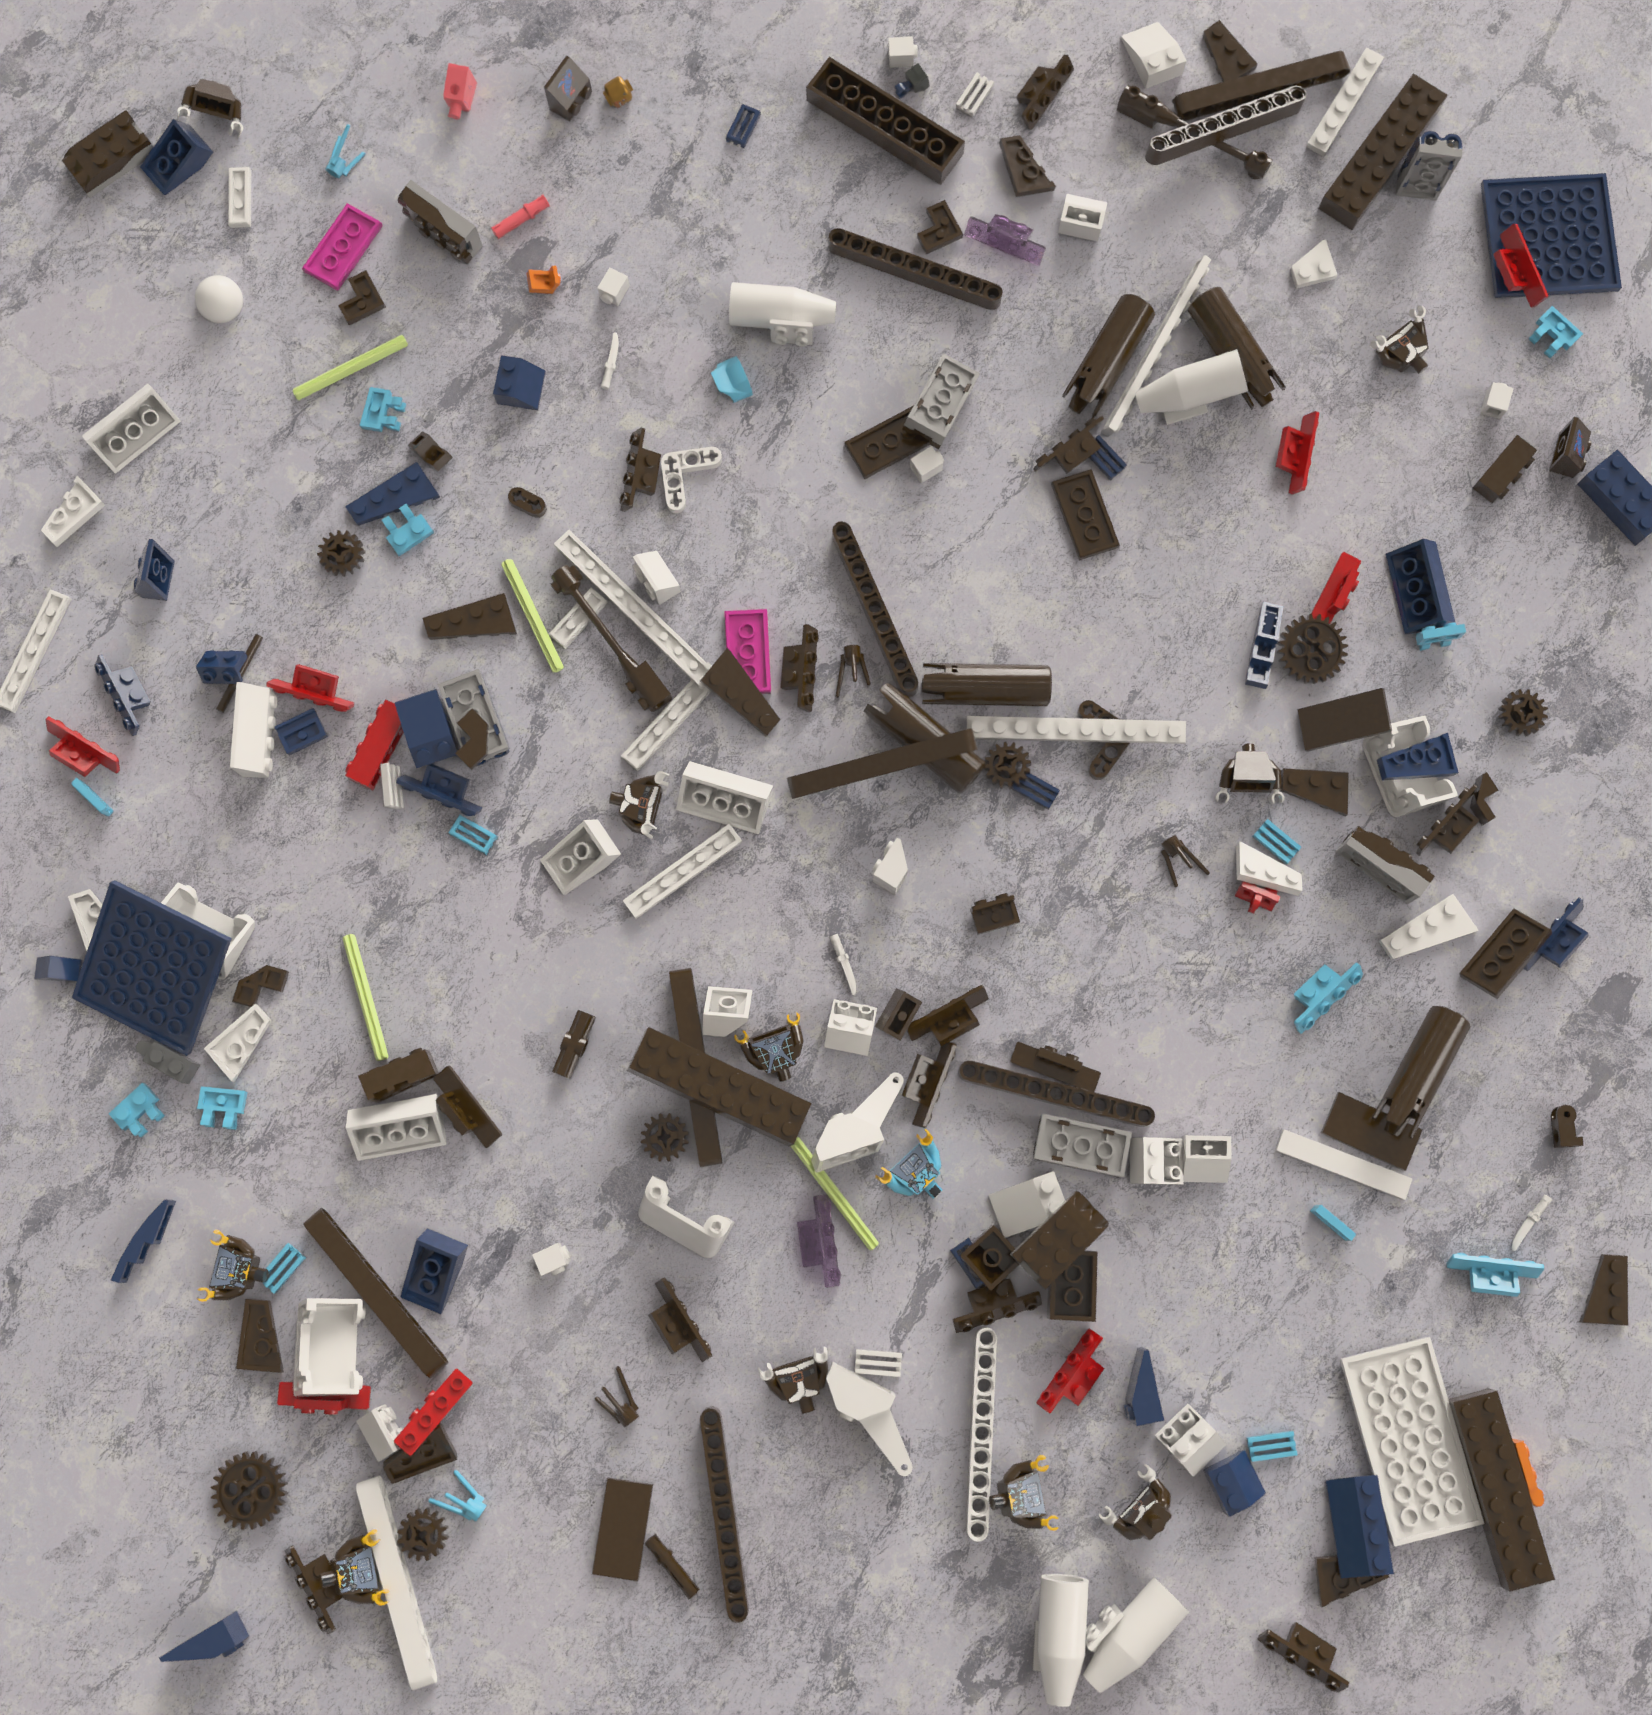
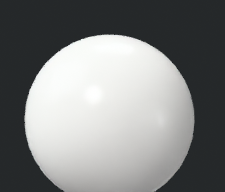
[195,275,243,323]

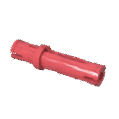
[491,194,550,239]

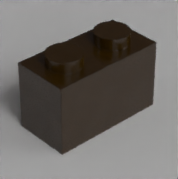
[875,988,922,1041]

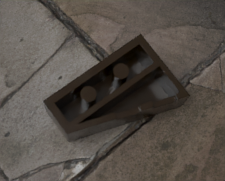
[358,1048,439,1103]

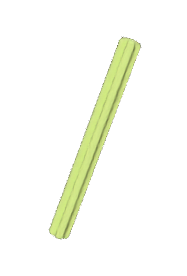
[292,335,408,400]
[501,559,564,673]
[343,934,389,1061]
[791,1137,879,1251]

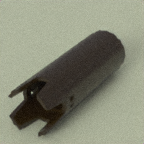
[1187,287,1286,410]
[1062,294,1155,417]
[922,663,1052,706]
[864,683,985,794]
[1372,1006,1471,1139]

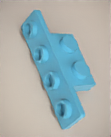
[1294,962,1363,1034]
[1447,1253,1544,1297]

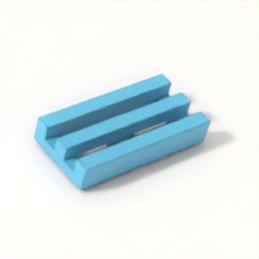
[71,778,114,816]
[448,815,498,855]
[1252,819,1301,864]
[1310,1205,1356,1241]
[263,1243,306,1294]
[1246,1431,1298,1462]

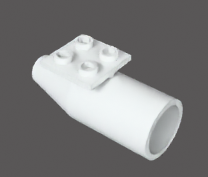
[729,282,836,346]
[1135,350,1248,425]
[1033,1574,1089,1707]
[1083,1577,1190,1693]

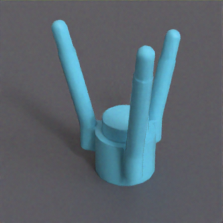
[325,124,365,178]
[428,1470,487,1522]

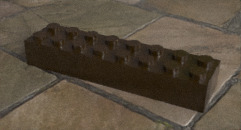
[806,56,965,185]
[1318,73,1448,230]
[626,1027,812,1147]
[1448,1388,1555,1592]

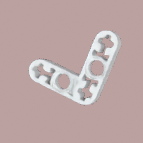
[661,447,722,514]

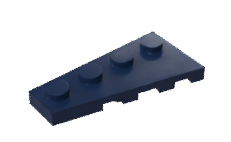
[345,462,441,526]
[1377,733,1459,781]

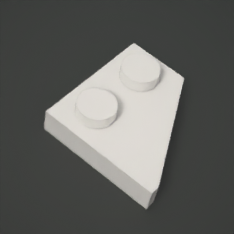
[1290,239,1337,289]

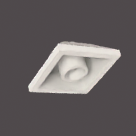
[703,986,752,1037]

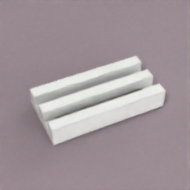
[956,72,994,117]
[380,763,404,809]
[855,1349,902,1377]

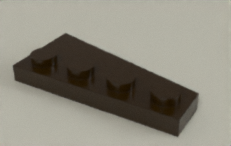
[423,593,517,640]
[700,647,780,736]

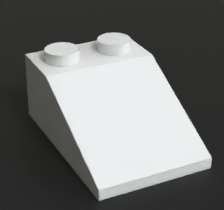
[1121,22,1186,89]
[540,819,621,895]
[988,1171,1065,1238]

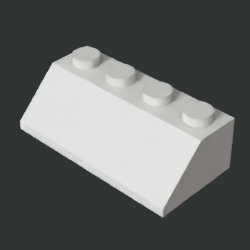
[82,384,181,474]
[230,682,277,778]
[676,762,773,834]
[346,1094,447,1161]

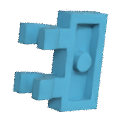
[1529,306,1583,358]
[360,387,406,432]
[382,504,434,556]
[1416,623,1466,651]
[109,1083,165,1137]
[197,1086,248,1130]

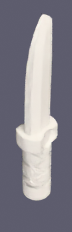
[601,333,619,390]
[830,934,856,995]
[1512,1194,1552,1251]

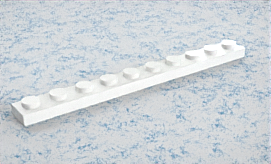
[1101,255,1211,437]
[554,530,711,689]
[967,716,1186,744]

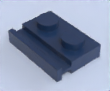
[274,708,328,756]

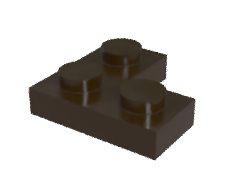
[917,200,963,254]
[338,270,386,326]

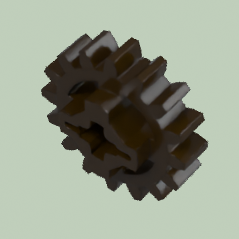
[317,530,366,577]
[1498,689,1548,737]
[984,742,1031,789]
[640,1113,689,1162]
[397,1507,449,1562]

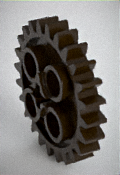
[1277,614,1349,684]
[210,1451,288,1530]

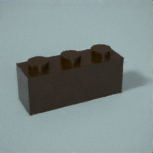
[1472,435,1537,504]

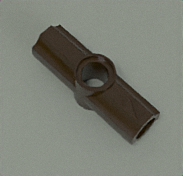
[552,1010,596,1079]

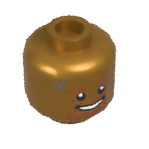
[602,76,634,108]

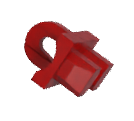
[1235,881,1280,914]

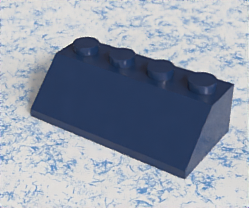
[1385,538,1455,634]
[1325,1475,1394,1578]

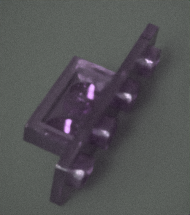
[964,214,1046,266]
[797,1194,841,1288]

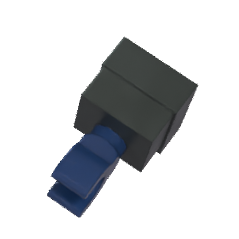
[894,63,930,99]

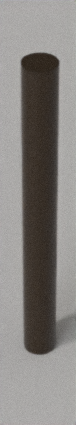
[216,634,263,713]

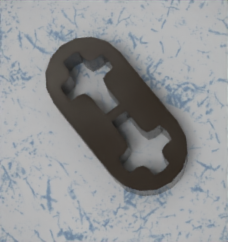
[508,487,547,518]

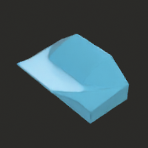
[711,356,753,403]

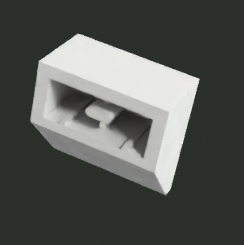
[1058,194,1107,242]
[632,551,681,605]
[872,838,908,895]
[824,999,877,1056]
[1181,1135,1232,1183]
[1130,1137,1183,1185]
[356,1404,403,1462]
[1155,1404,1226,1477]

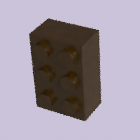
[1047,1251,1098,1322]

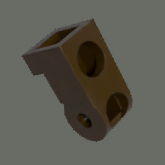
[1551,1105,1584,1148]

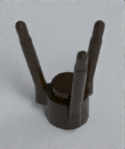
[835,645,871,698]
[1161,835,1210,887]
[595,1366,639,1428]

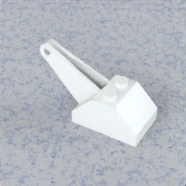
[811,1073,904,1173]
[826,1362,913,1476]

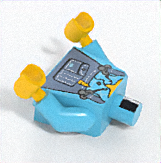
[875,1129,942,1199]

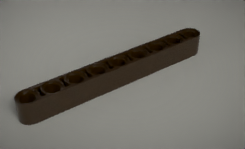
[1172,51,1351,121]
[1145,86,1307,165]
[828,228,1003,310]
[832,521,918,697]
[787,728,978,799]
[669,968,723,1167]
[958,1060,1155,1127]
[303,1208,449,1379]
[700,1406,749,1623]

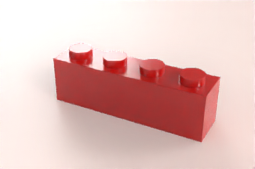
[345,699,404,791]

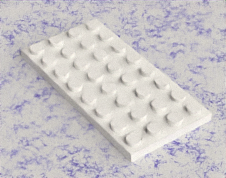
[1340,1337,1484,1547]

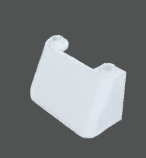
[1363,716,1458,817]
[161,883,255,980]
[638,1176,735,1258]
[293,1298,366,1396]

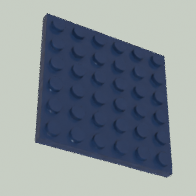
[1481,173,1622,298]
[72,880,232,1056]

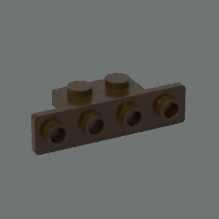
[1016,54,1074,130]
[1033,416,1104,474]
[619,427,661,512]
[780,624,819,712]
[1416,784,1480,856]
[907,985,989,1046]
[901,1042,957,1128]
[1010,1042,1101,1092]
[433,1065,502,1148]
[648,1277,712,1362]
[952,1278,1042,1333]
[284,1545,343,1635]
[1257,1622,1350,1693]

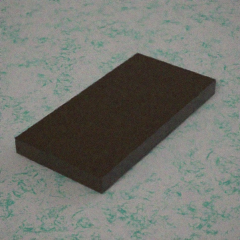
[844,405,930,479]
[1051,469,1120,560]
[1297,688,1392,752]
[1459,908,1552,999]
[1321,1092,1423,1171]
[592,1477,654,1581]

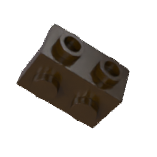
[970,893,1020,935]

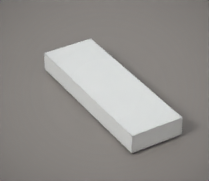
[228,167,251,228]
[549,588,608,650]

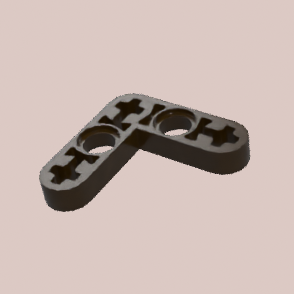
[1078,700,1130,780]

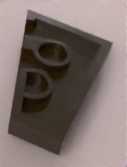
[1202,20,1258,82]
[999,135,1056,197]
[1281,768,1349,817]
[1579,1254,1628,1326]
[236,1299,284,1373]
[383,1422,457,1484]
[1314,1555,1389,1607]

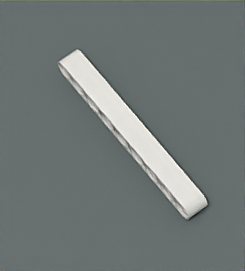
[966,1327,997,1542]
[356,1475,437,1690]

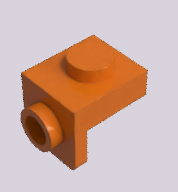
[526,265,561,294]

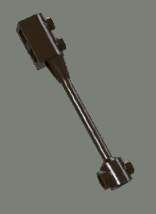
[1116,85,1273,180]
[550,565,672,712]

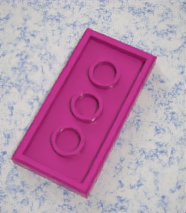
[302,203,383,291]
[724,609,771,694]

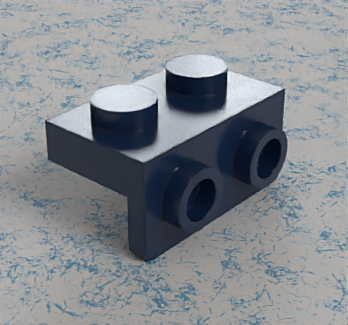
[196,650,247,684]

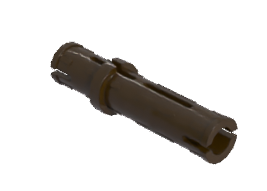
[644,1533,700,1600]

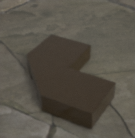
[455,708,489,770]
[232,965,289,1007]

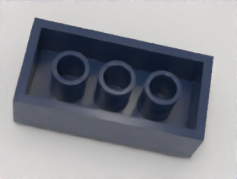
[1577,449,1652,546]

